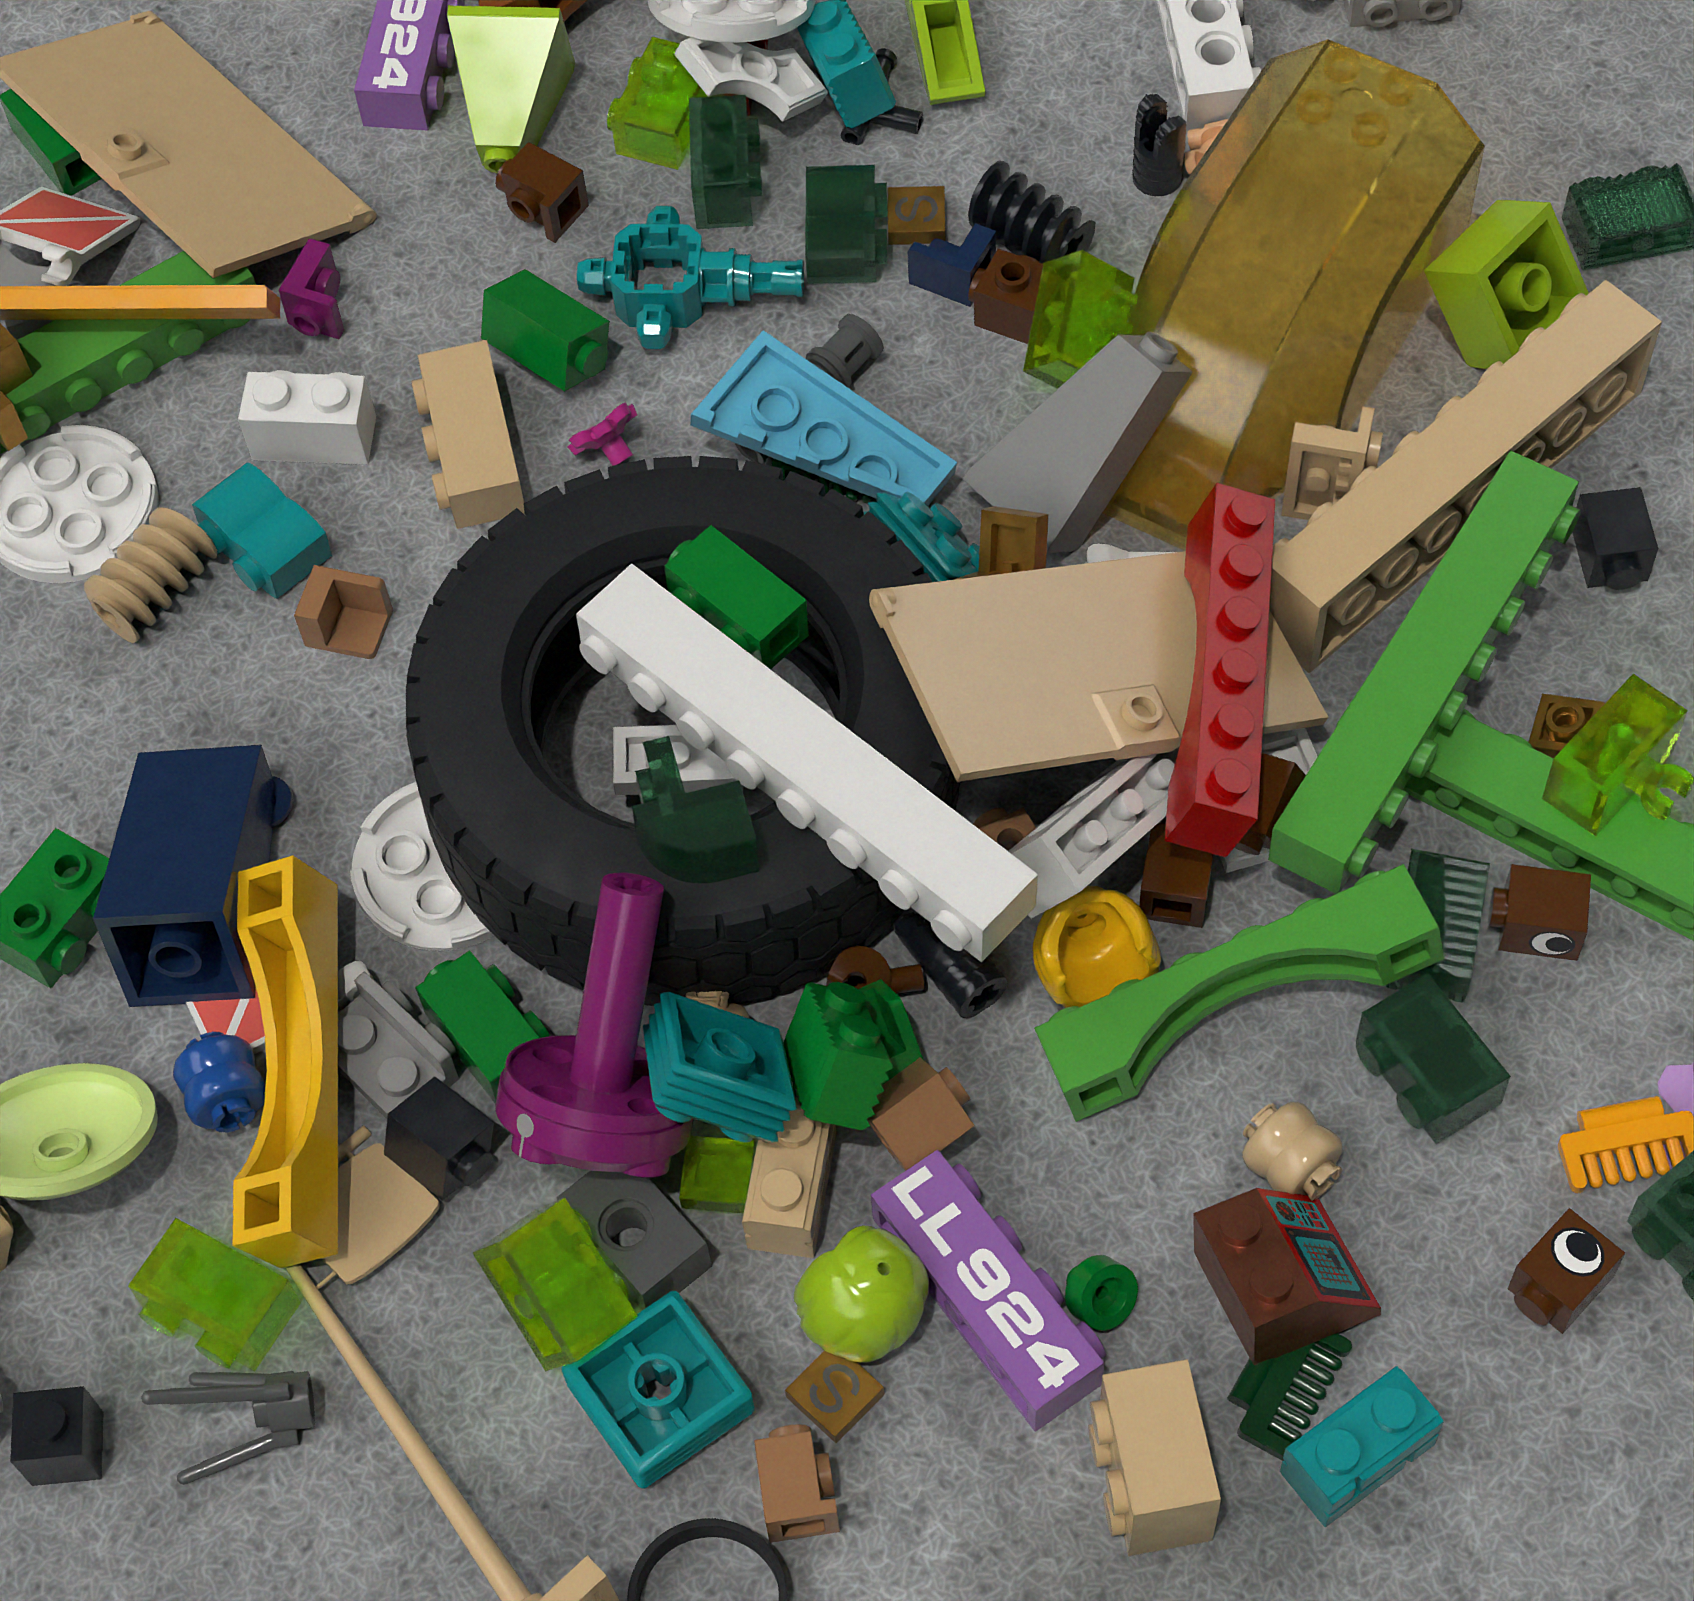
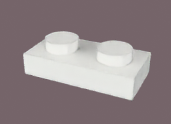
[613,725,743,795]

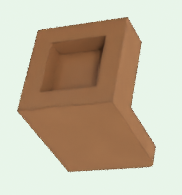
[294,565,393,659]

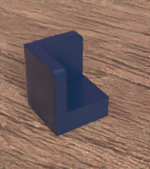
[907,223,996,307]

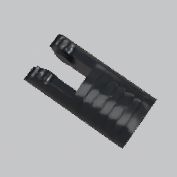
[1132,94,1187,197]
[893,912,1008,1018]

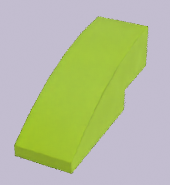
[905,0,985,105]

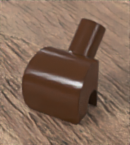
[826,946,924,994]

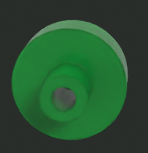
[1065,1255,1138,1331]

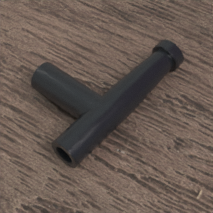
[840,48,923,145]

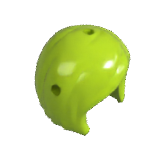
[793,1225,929,1363]

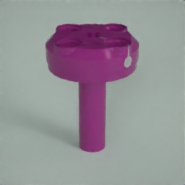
[495,873,694,1177]

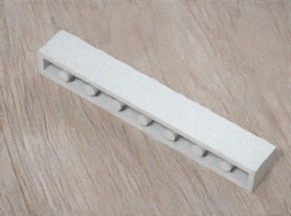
[576,564,1038,962]

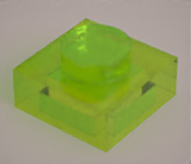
[679,1136,756,1213]

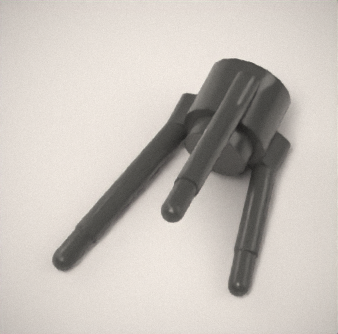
[141,1371,315,1485]

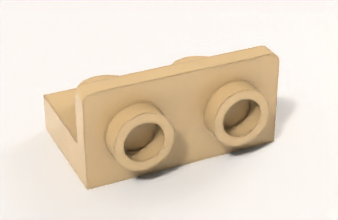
[1281,406,1383,520]

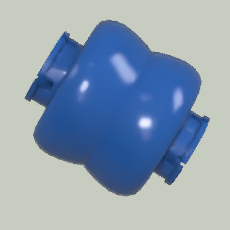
[173,1032,266,1133]

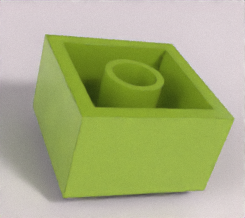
[1424,200,1589,369]

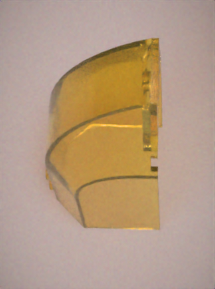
[1102,39,1485,551]

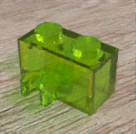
[607,37,715,170]
[1023,250,1139,389]
[1542,674,1694,837]
[473,1197,638,1372]
[128,1218,301,1372]

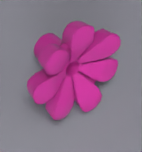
[567,402,638,466]

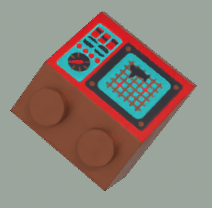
[1193,1188,1381,1365]

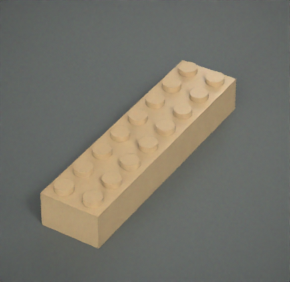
[1269,280,1662,673]

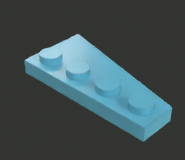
[690,330,957,506]

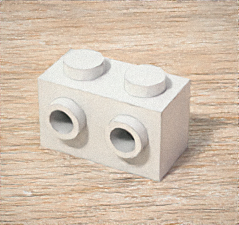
[238,370,376,464]

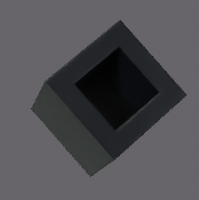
[1572,487,1659,590]
[384,1076,494,1201]
[10,1386,104,1486]

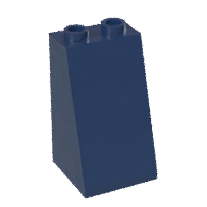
[93,745,276,1007]

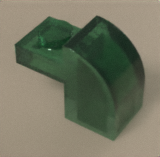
[632,736,759,884]

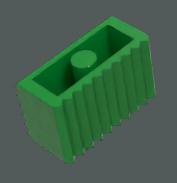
[783,982,894,1130]

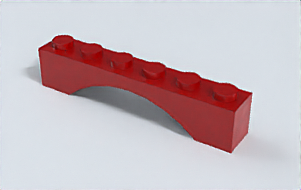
[1164,482,1275,857]

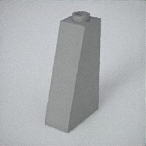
[963,332,1193,553]

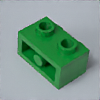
[0,828,109,989]

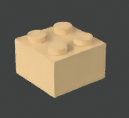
[1088,1359,1221,1556]

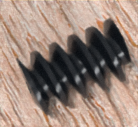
[968,161,1096,277]

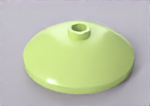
[0,1063,158,1200]

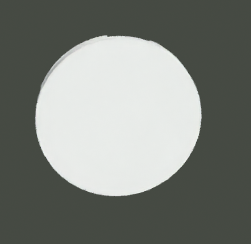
[647,0,816,43]
[0,425,159,583]
[350,782,494,951]

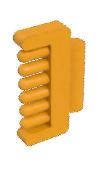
[1558,1096,1694,1193]

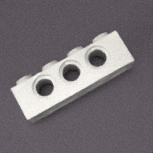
[1157,0,1264,132]
[1008,747,1179,919]

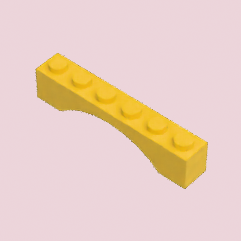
[232,855,338,1268]

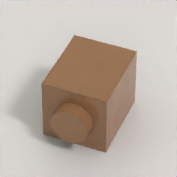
[867,1057,975,1171]

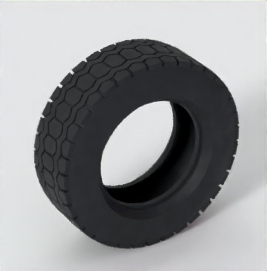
[406,456,960,1006]

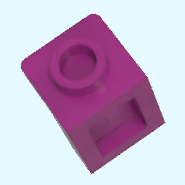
[279,238,344,339]

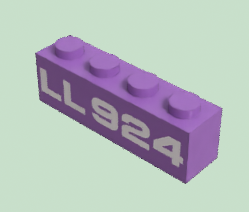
[354,0,464,131]
[871,1149,1106,1432]

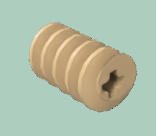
[84,507,217,643]

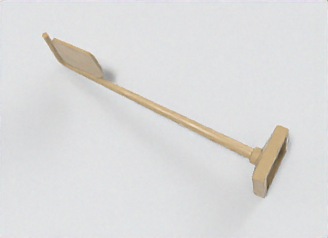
[285,1125,619,1601]

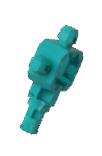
[577,206,804,349]

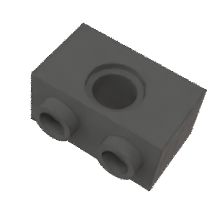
[556,1170,712,1310]

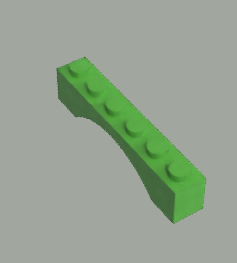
[1034,864,1444,1122]

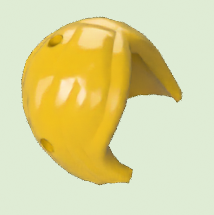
[1032,886,1161,1008]

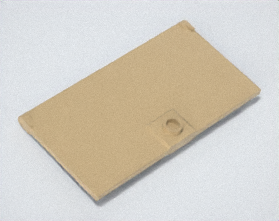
[0,11,377,278]
[869,551,1329,782]

